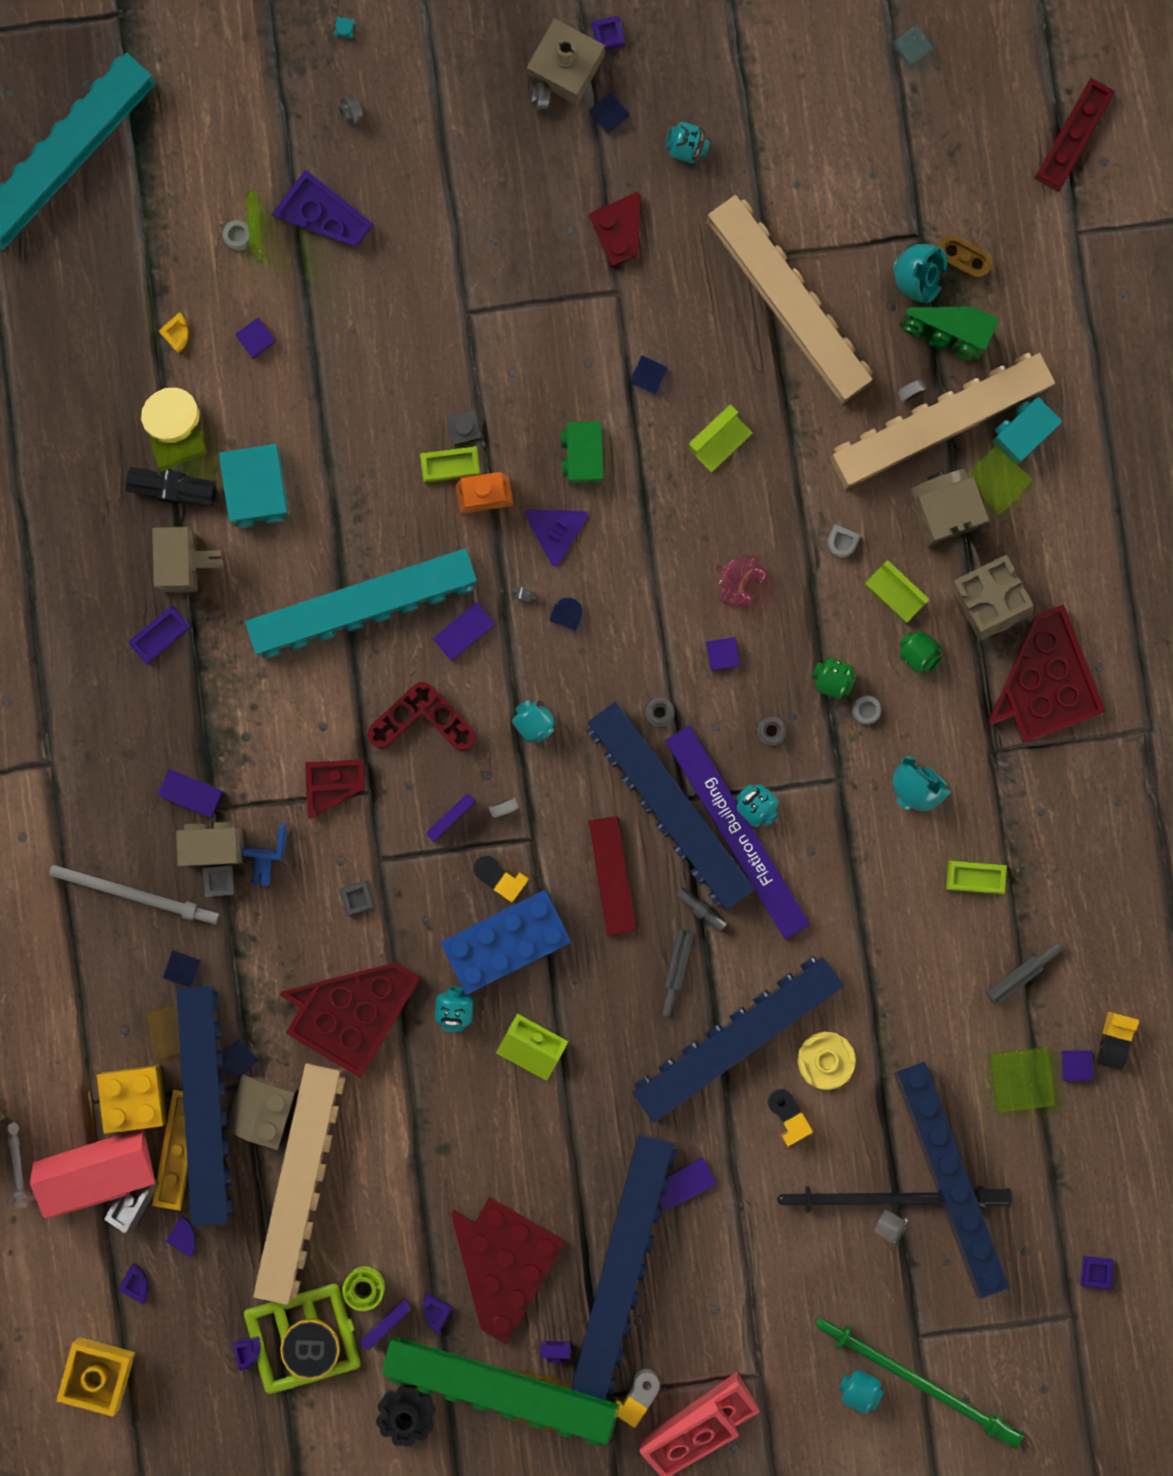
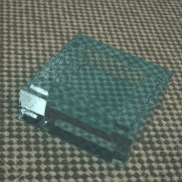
[892,25,933,67]

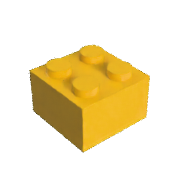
[97,1065,168,1134]
[56,1337,135,1417]

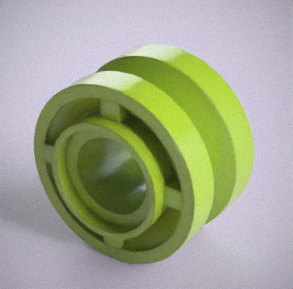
[342,1266,385,1311]

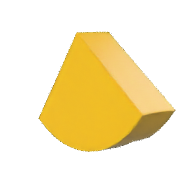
[159,312,188,354]

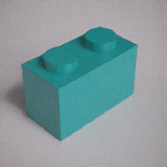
[992,397,1063,466]

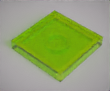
[246,191,269,263]
[989,1047,1056,1113]

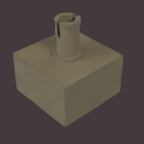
[527,18,605,105]
[152,527,223,593]

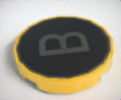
[280,1318,340,1380]

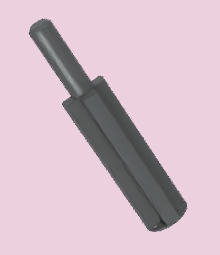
[662,929,694,1018]
[986,943,1063,1006]

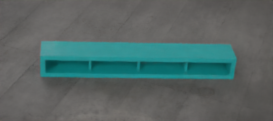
[0,52,156,251]
[245,548,478,659]

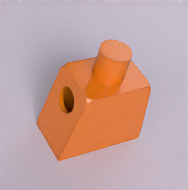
[455,472,514,515]

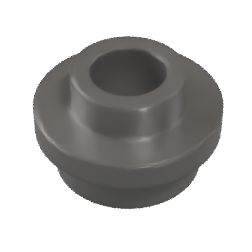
[529,82,551,112]
[338,96,363,126]
[645,698,674,727]
[757,717,786,746]

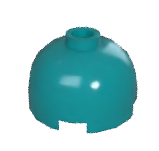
[893,244,947,303]
[892,755,951,811]

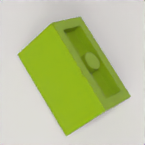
[688,404,753,473]
[864,560,930,624]
[496,1014,568,1081]

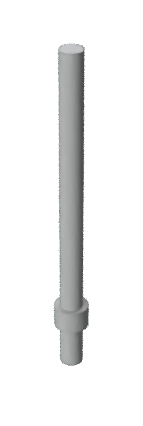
[49,865,219,925]

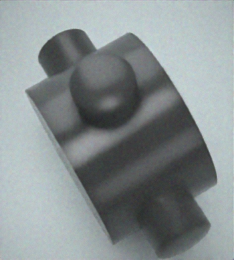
[512,586,537,603]

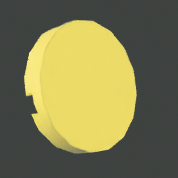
[141,388,200,443]
[797,1031,856,1090]

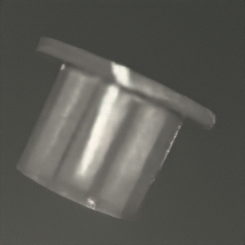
[873,1210,911,1250]

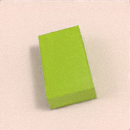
[420,446,481,483]
[946,861,1007,894]

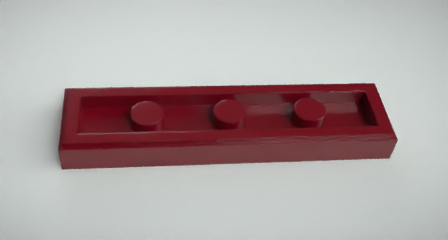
[1034,78,1116,192]
[589,816,636,936]

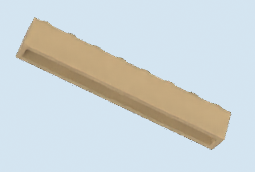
[706,194,873,404]
[830,353,1056,490]
[253,1063,346,1305]

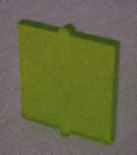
[148,424,207,471]
[968,446,1033,515]

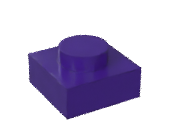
[541,1341,570,1363]

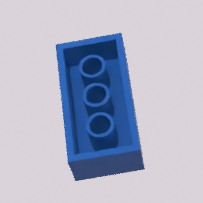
[440,890,572,995]

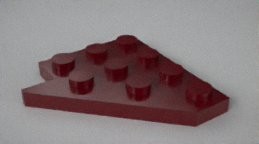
[988,604,1106,744]
[279,962,421,1078]
[451,1197,565,1345]

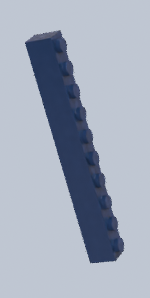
[570,1132,677,1400]

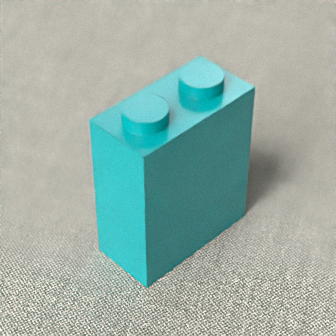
[219,444,290,528]

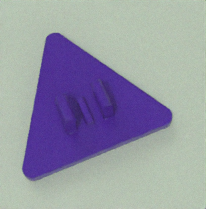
[525,509,588,566]

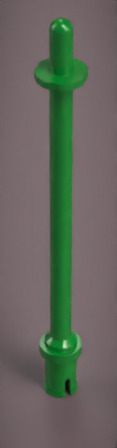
[816,1318,1024,1449]

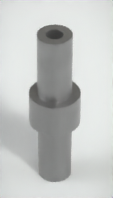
[675,887,727,932]

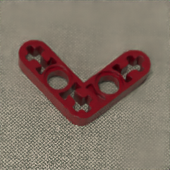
[367,682,476,751]

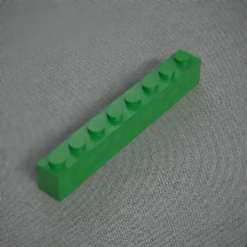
[381,1336,620,1446]

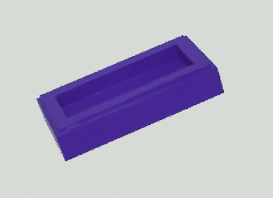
[432,602,496,661]
[128,605,192,665]
[157,769,223,818]
[426,794,476,842]
[659,1157,716,1211]
[360,1298,412,1350]

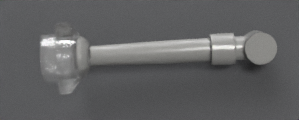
[4,1123,36,1209]

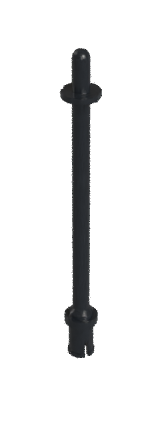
[777,1186,1012,1213]

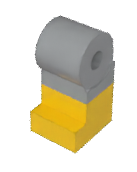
[613,1369,660,1428]

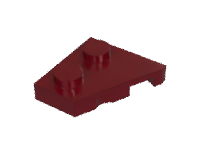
[588,191,640,268]
[305,759,366,819]

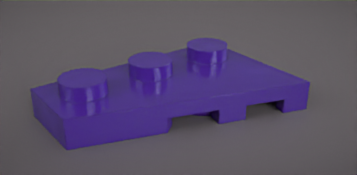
[271,169,374,247]

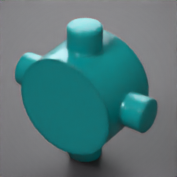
[333,17,356,39]

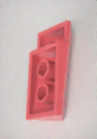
[30,1129,156,1219]
[639,1372,760,1476]

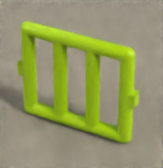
[244,1284,361,1394]

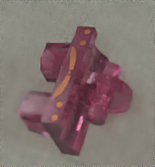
[715,554,767,608]

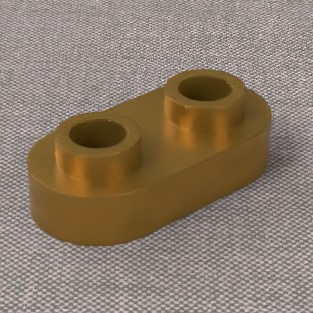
[937,235,992,279]

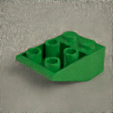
[898,307,1000,362]

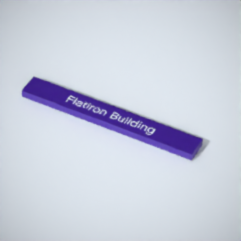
[665,725,810,939]

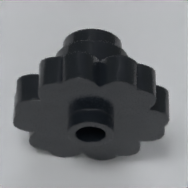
[376,1384,436,1447]

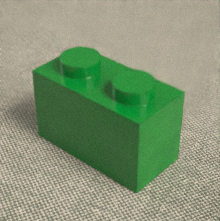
[561,421,603,484]

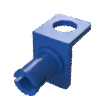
[241,822,287,886]

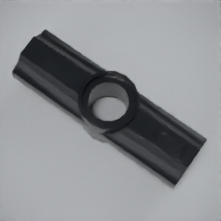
[126,467,217,507]

